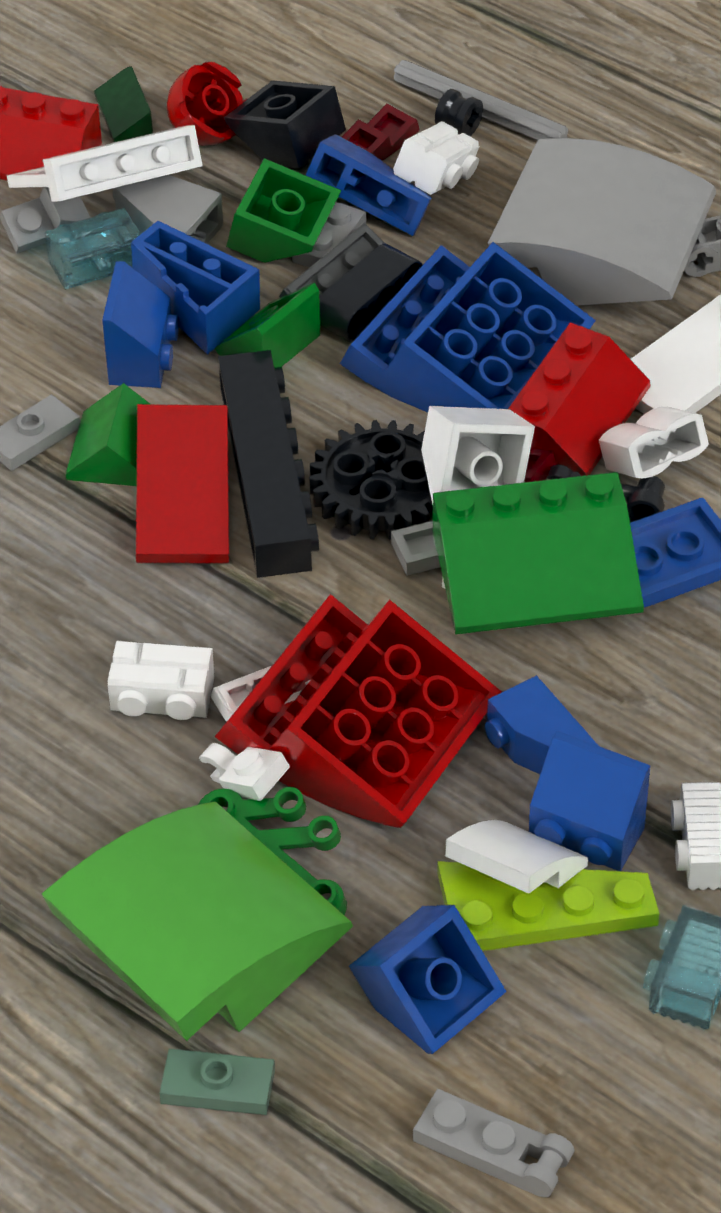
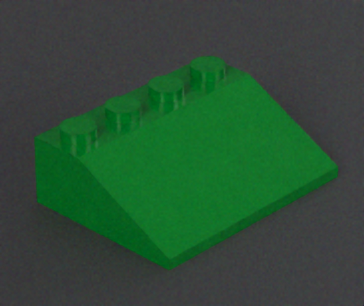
[433,472,644,634]

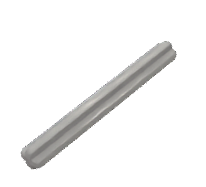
[394,60,568,140]

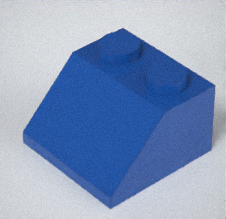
[102,261,179,388]
[529,731,650,871]
[349,905,507,1054]

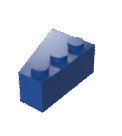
[131,221,260,355]

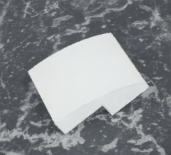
[445,820,588,894]

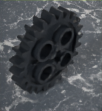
[309,420,433,540]

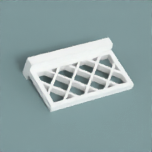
[7,125,203,202]

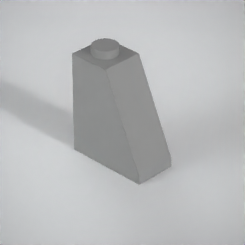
[113,175,223,244]

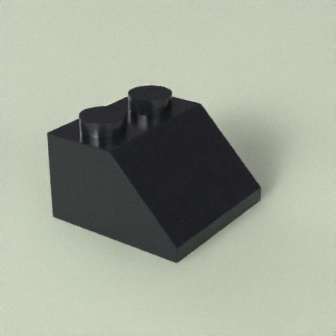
[224,80,346,170]

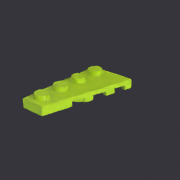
[437,861,660,951]

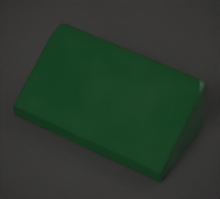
[94,66,153,142]

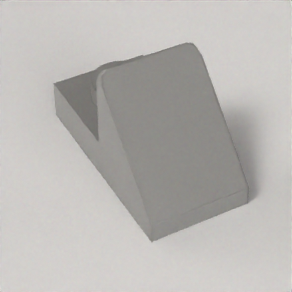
[0,187,93,254]

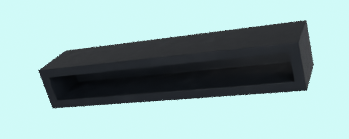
[218,350,319,578]

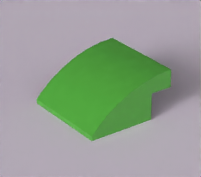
[42,802,353,1041]

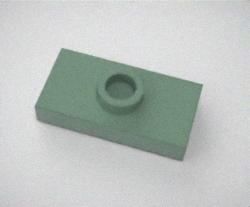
[159,1048,275,1115]

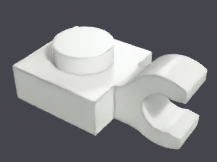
[199,743,290,801]

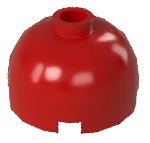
[167,62,248,146]

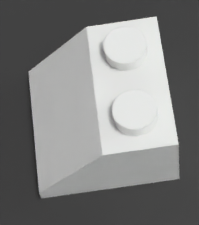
[421,406,535,505]

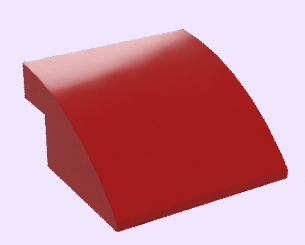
[214,594,502,828]

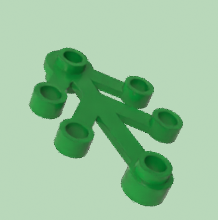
[198,787,347,915]

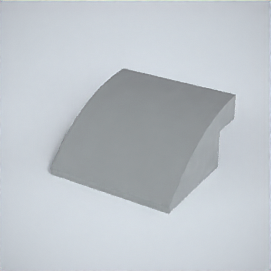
[488,138,716,306]

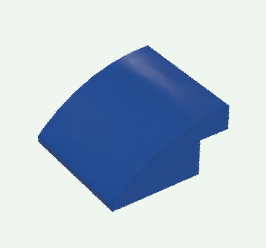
[340,242,596,412]

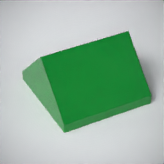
[215,282,321,367]
[66,383,150,486]

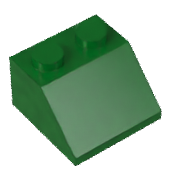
[226,158,341,263]

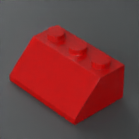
[0,86,102,181]
[508,322,651,476]

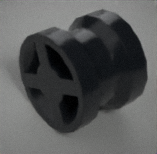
[435,89,483,136]

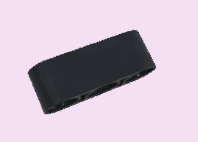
[319,244,423,341]

